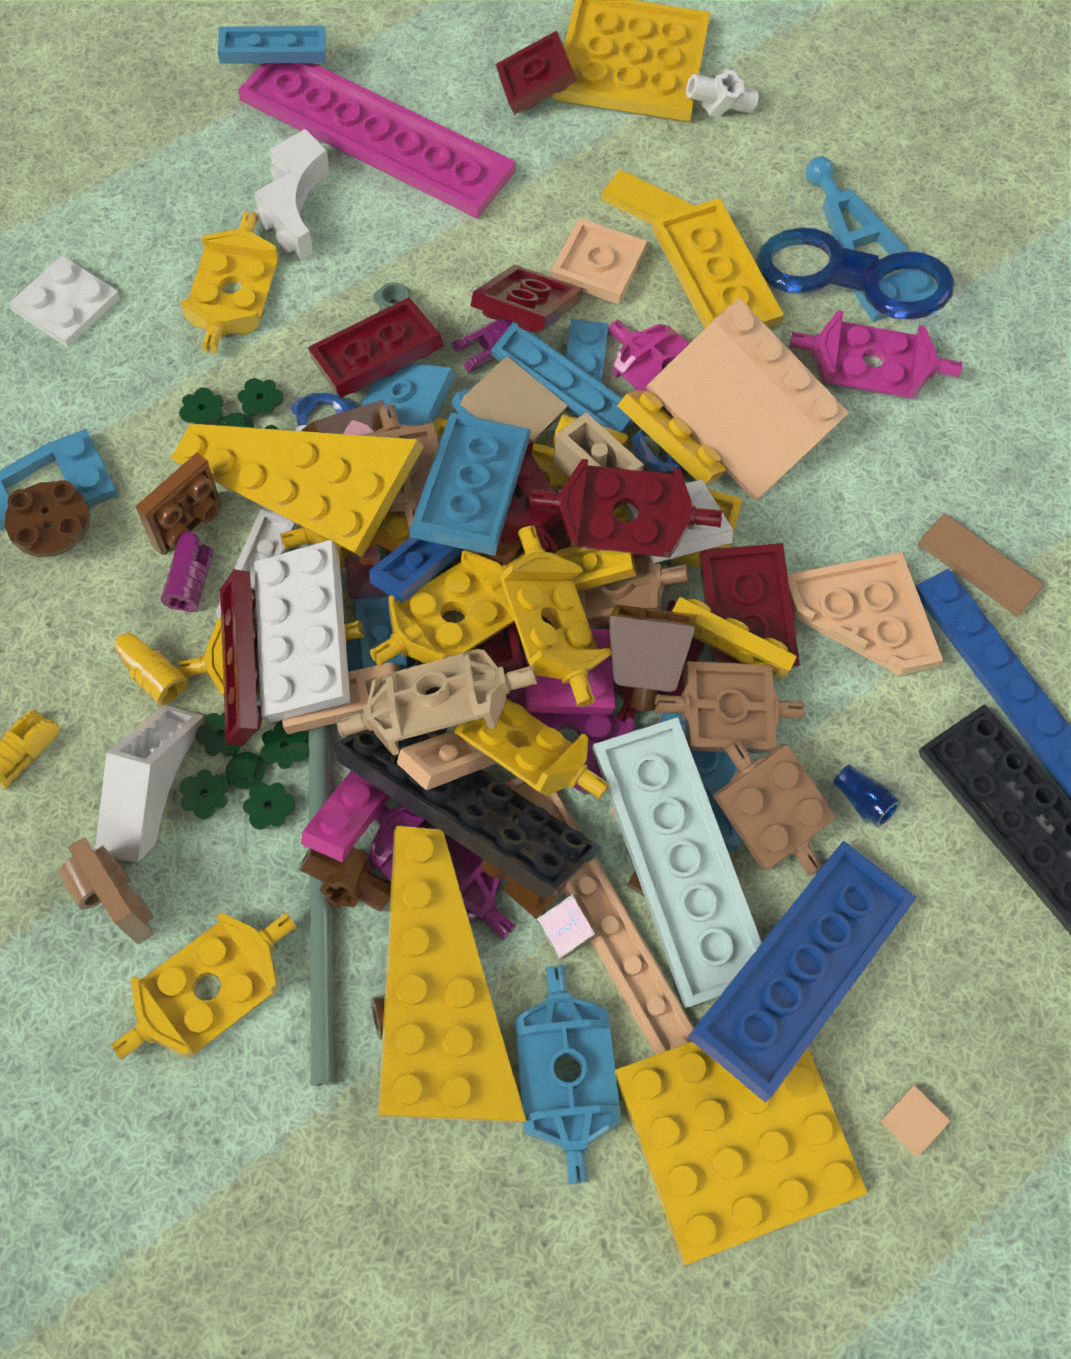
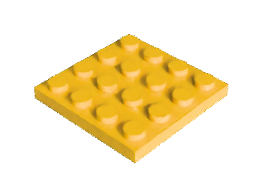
[553,0,711,122]
[614,1042,868,1265]

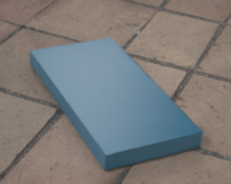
[410,412,531,556]

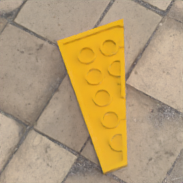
[170,424,424,557]
[378,826,526,1123]

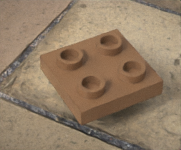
[58,837,154,945]

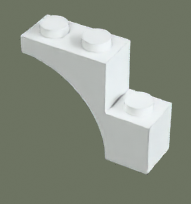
[254,129,330,261]

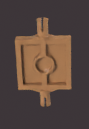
[361,404,439,532]
[577,554,689,629]
[655,661,805,754]
[712,738,836,875]

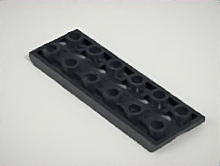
[918,704,1071,935]
[333,729,602,897]

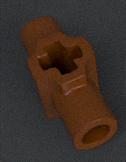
[299,847,391,912]

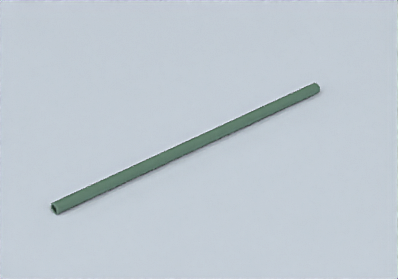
[307,543,335,1086]

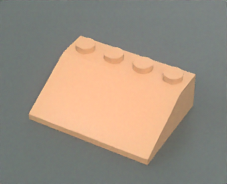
[646,298,849,501]

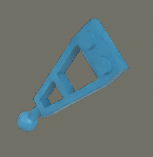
[806,156,941,322]
[0,429,118,530]

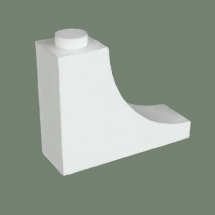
[95,705,204,863]

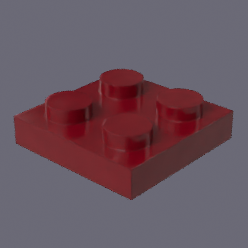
[495,30,577,115]

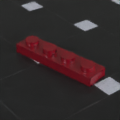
[220,569,262,746]

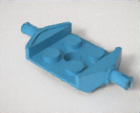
[514,965,622,1185]

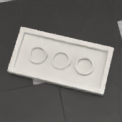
[254,540,350,723]

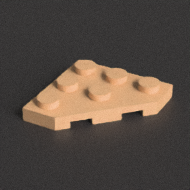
[788,552,943,676]

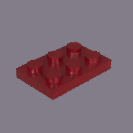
[470,264,583,333]
[307,297,444,399]
[698,543,800,669]

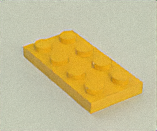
[652,198,784,329]

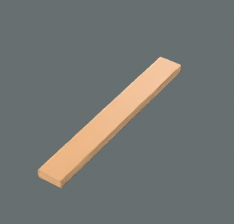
[505,777,695,1055]

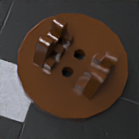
[4,480,90,558]

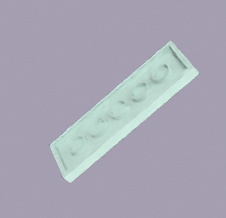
[592,717,762,1008]

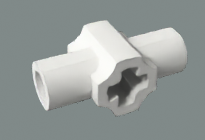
[686,69,759,118]

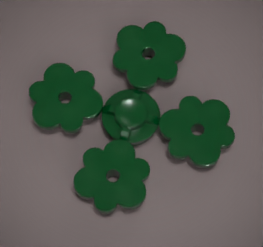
[179,378,284,430]
[179,712,309,830]

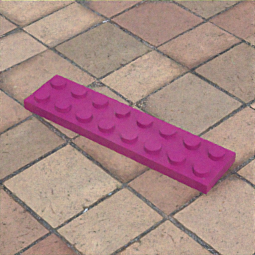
[238,63,516,219]

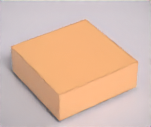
[880,1085,950,1157]

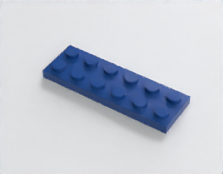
[688,840,917,1103]

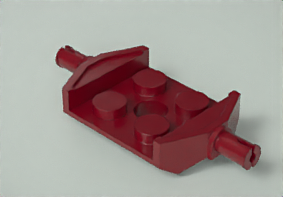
[500,439,563,554]
[530,459,723,558]

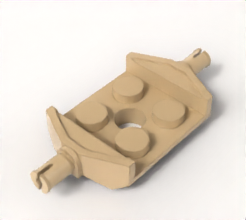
[337,649,537,755]

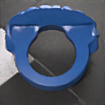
[290,393,357,426]
[632,429,684,474]

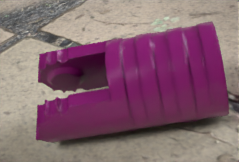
[451,319,513,373]
[160,530,214,612]

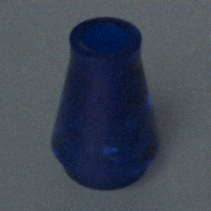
[833,764,901,828]

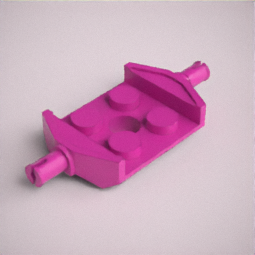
[789,311,963,399]
[608,319,689,418]

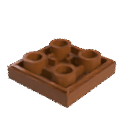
[135,452,221,555]

